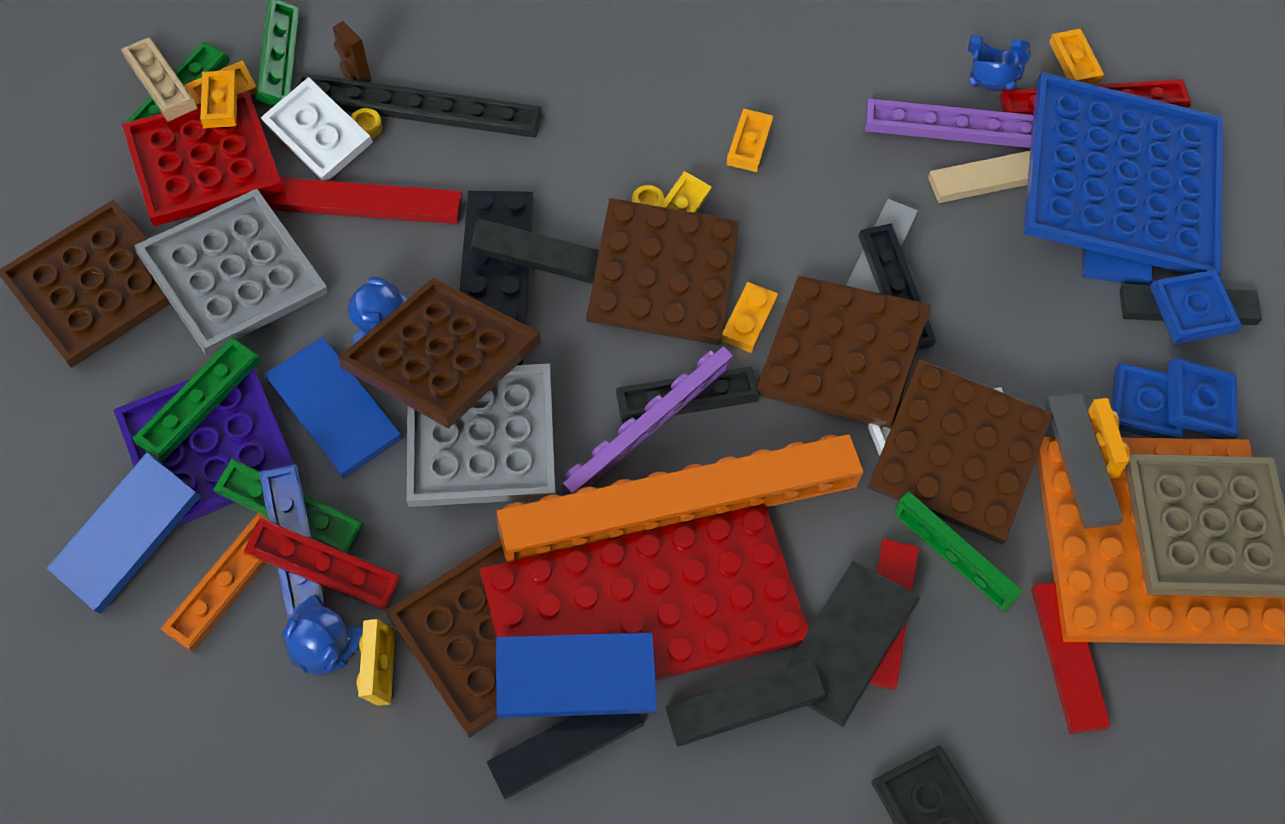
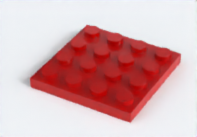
[122,91,284,227]

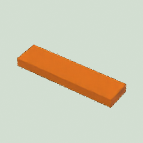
[160,514,269,653]

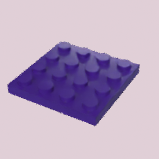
[113,368,294,528]

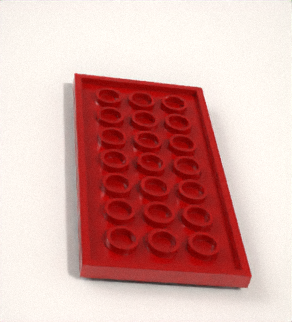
[480,503,809,681]

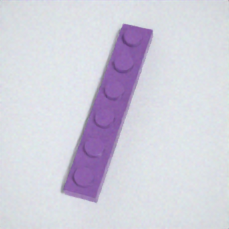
[865,98,1034,148]
[563,346,733,495]

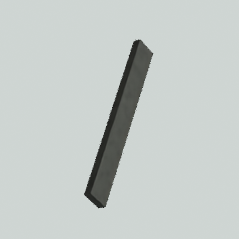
[291,72,542,138]

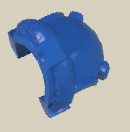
[968,35,1031,91]
[348,277,408,345]
[282,594,363,674]

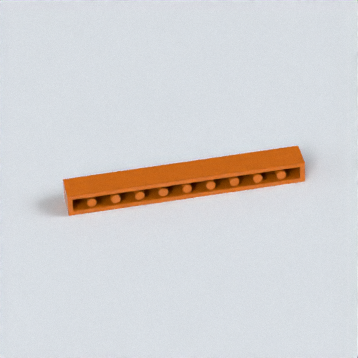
[497,434,864,562]

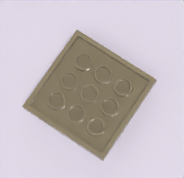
[1125,454,1285,598]

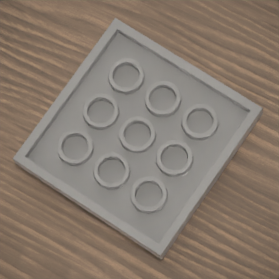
[134,189,327,355]
[406,363,556,507]

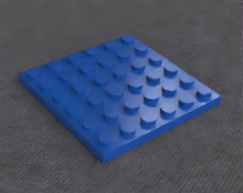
[1023,72,1223,275]

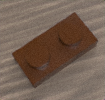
[333,21,372,82]

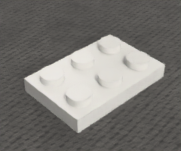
[261,77,373,181]

